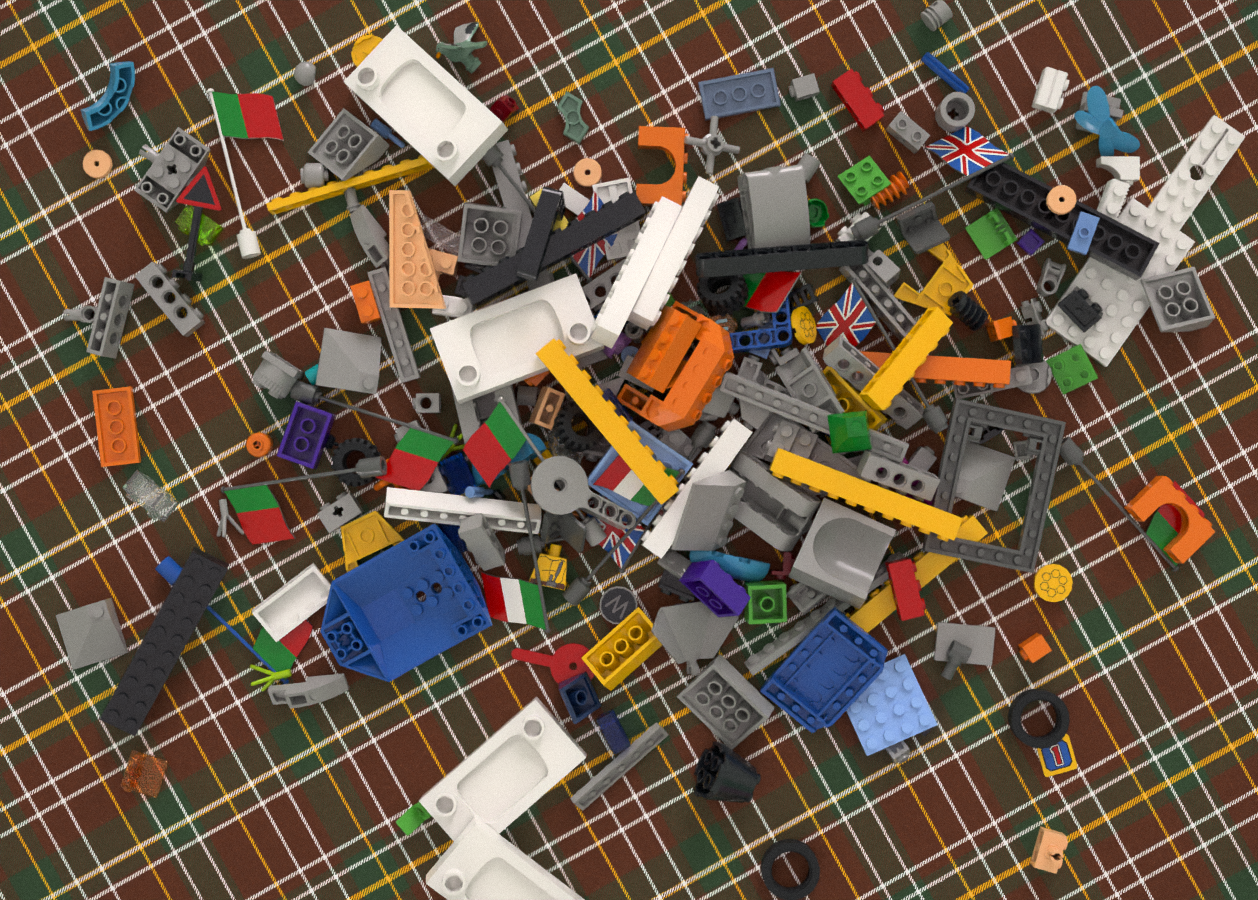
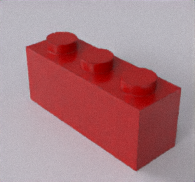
[830,68,885,132]
[885,557,926,621]

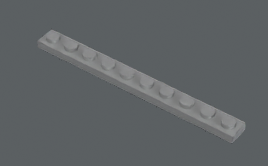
[719,371,909,463]
[744,552,906,676]

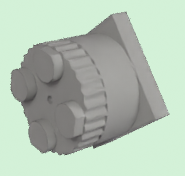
[252,351,304,399]

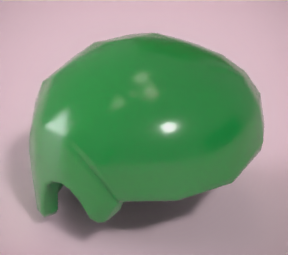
[808,198,829,228]

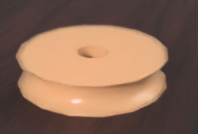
[82,149,113,179]
[573,158,602,187]
[1046,185,1077,215]

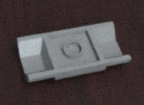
[775,347,845,433]

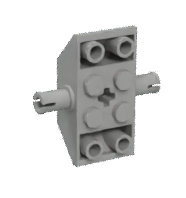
[134,127,211,213]

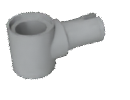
[63,305,97,323]

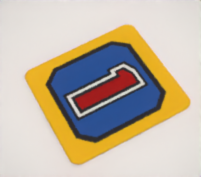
[1037,734,1077,777]

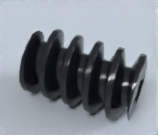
[948,291,988,331]

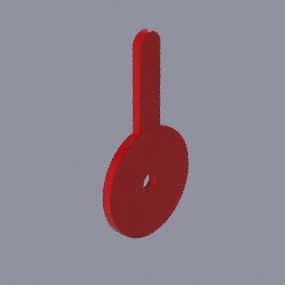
[511,643,595,684]

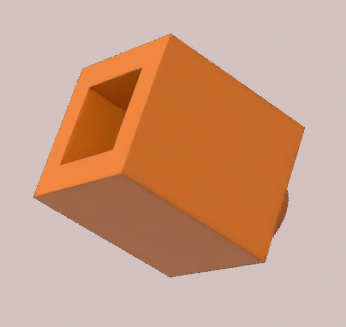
[1018,633,1052,663]

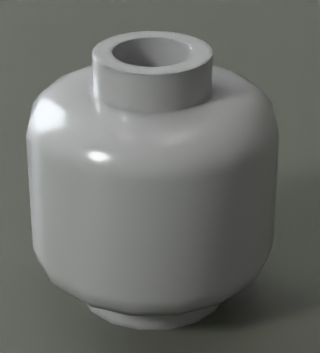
[300,163,329,188]

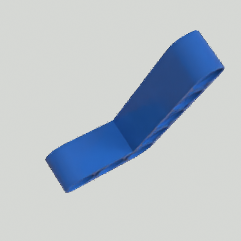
[698,296,793,353]

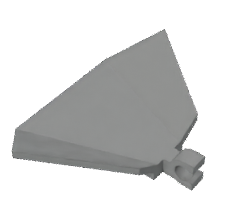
[651,601,739,676]

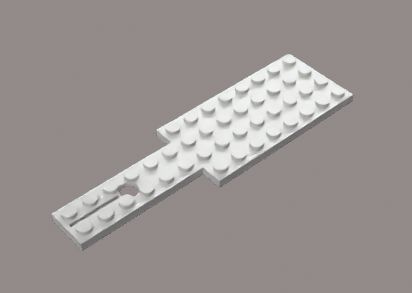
[1045,115,1245,367]

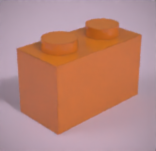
[350,281,382,325]

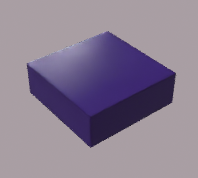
[1017,229,1045,256]

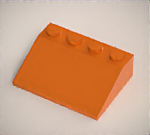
[626,305,702,393]

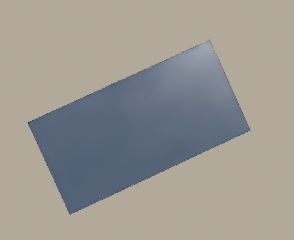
[698,68,781,121]

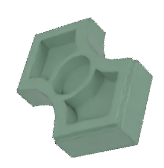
[557,91,589,145]

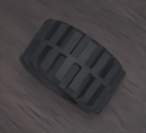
[696,275,749,316]
[553,401,604,452]
[331,438,381,486]

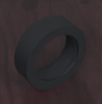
[1008,689,1070,749]
[761,839,820,900]

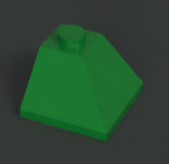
[827,410,872,454]

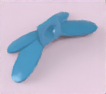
[1074,86,1140,156]

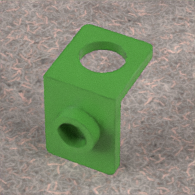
[396,802,431,836]

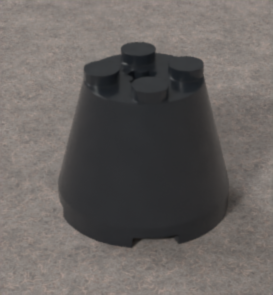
[693,741,761,803]

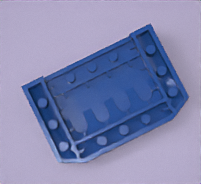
[760,607,888,733]

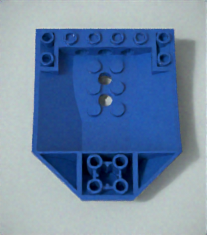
[320,523,493,682]

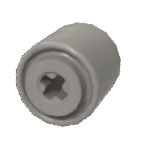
[935,92,975,132]

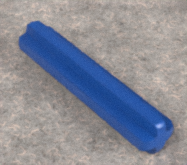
[921,52,969,94]

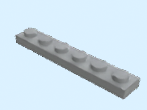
[367,267,421,383]
[570,722,669,811]

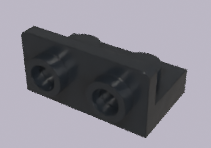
[716,197,746,241]
[1058,286,1103,333]
[1012,324,1043,365]
[658,569,695,603]

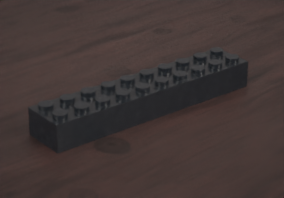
[965,162,1160,280]
[462,191,646,309]
[99,547,229,736]

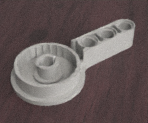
[531,456,636,530]

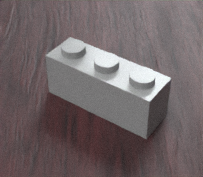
[458,513,505,571]

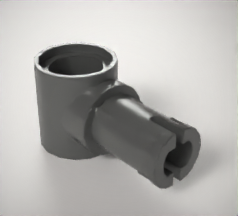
[941,640,972,680]

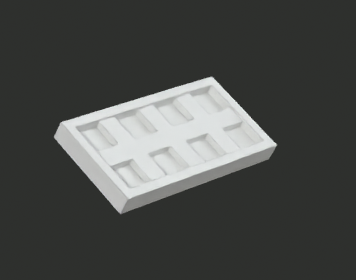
[592,177,640,261]

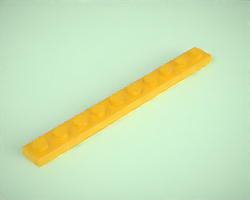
[266,155,434,215]

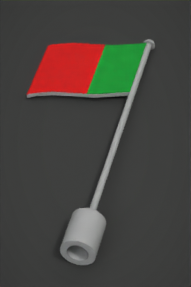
[743,153,820,313]
[463,396,607,547]

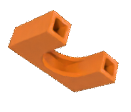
[636,126,689,206]
[1124,476,1215,564]

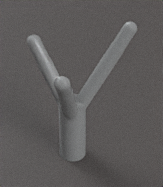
[217,499,244,538]

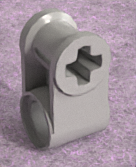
[1036,258,1066,297]

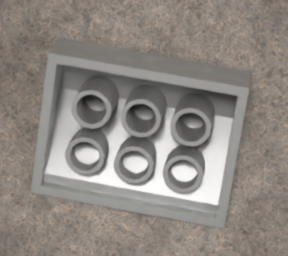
[671,470,746,551]
[677,654,775,749]

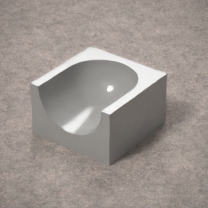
[789,498,896,609]

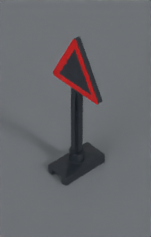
[172,166,222,281]

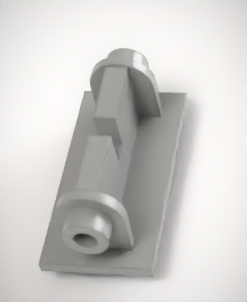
[1020,298,1048,336]

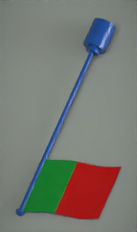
[155,556,313,685]

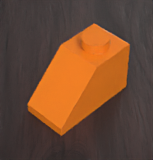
[985,316,1017,342]

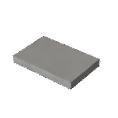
[934,622,995,666]

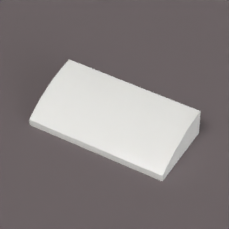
[252,562,331,642]

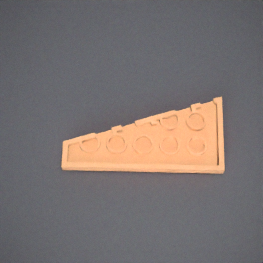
[389,190,447,309]

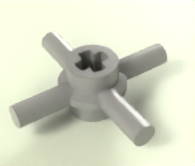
[684,116,740,174]

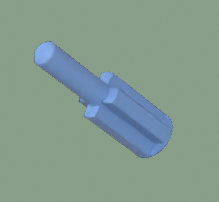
[370,118,405,148]
[465,486,493,498]

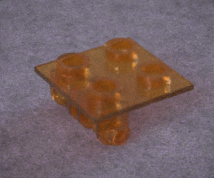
[120,750,169,798]

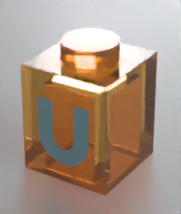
[709,315,738,333]

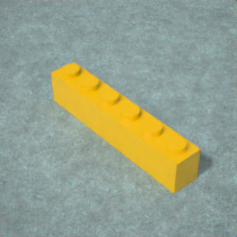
[859,307,953,411]

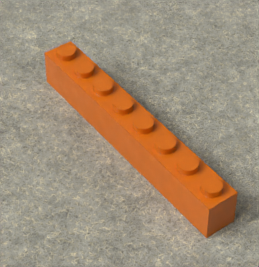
[857,351,1011,388]

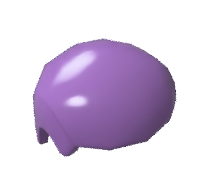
[603,331,632,359]

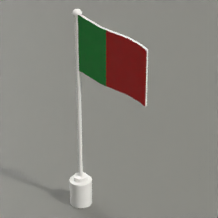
[207,88,284,259]

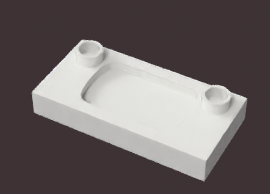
[344,25,508,186]
[430,273,604,404]
[419,696,587,841]
[426,816,585,900]

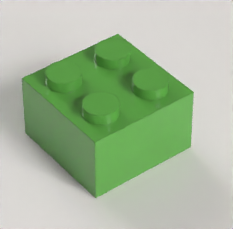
[744,580,787,625]

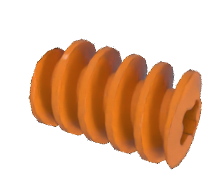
[870,171,909,210]

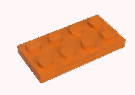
[92,386,141,467]

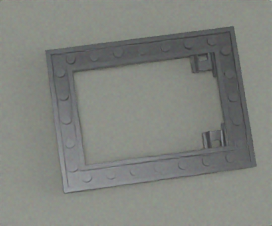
[922,398,1066,573]

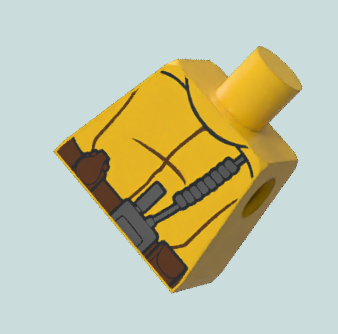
[529,543,567,590]

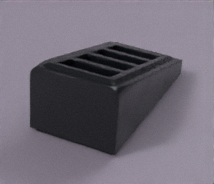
[782,283,819,317]

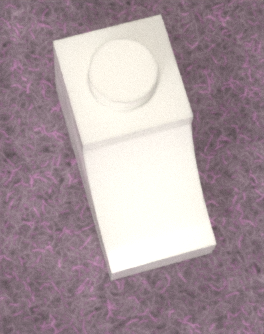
[1096,156,1140,186]

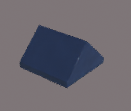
[559,672,601,724]

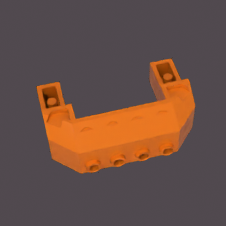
[616,301,734,432]

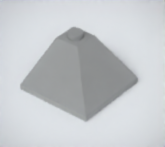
[307,108,390,181]
[458,202,522,266]
[1140,267,1215,332]
[315,328,381,394]
[955,441,1016,512]
[56,598,128,670]

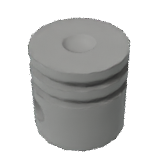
[920,0,953,31]

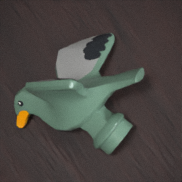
[436,22,487,74]

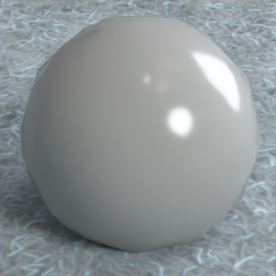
[294,61,316,86]

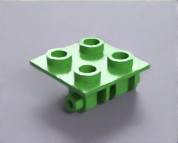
[837,155,891,206]
[965,208,1018,260]
[1046,344,1098,395]

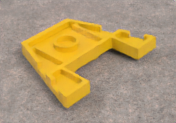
[894,243,973,316]
[341,510,405,572]

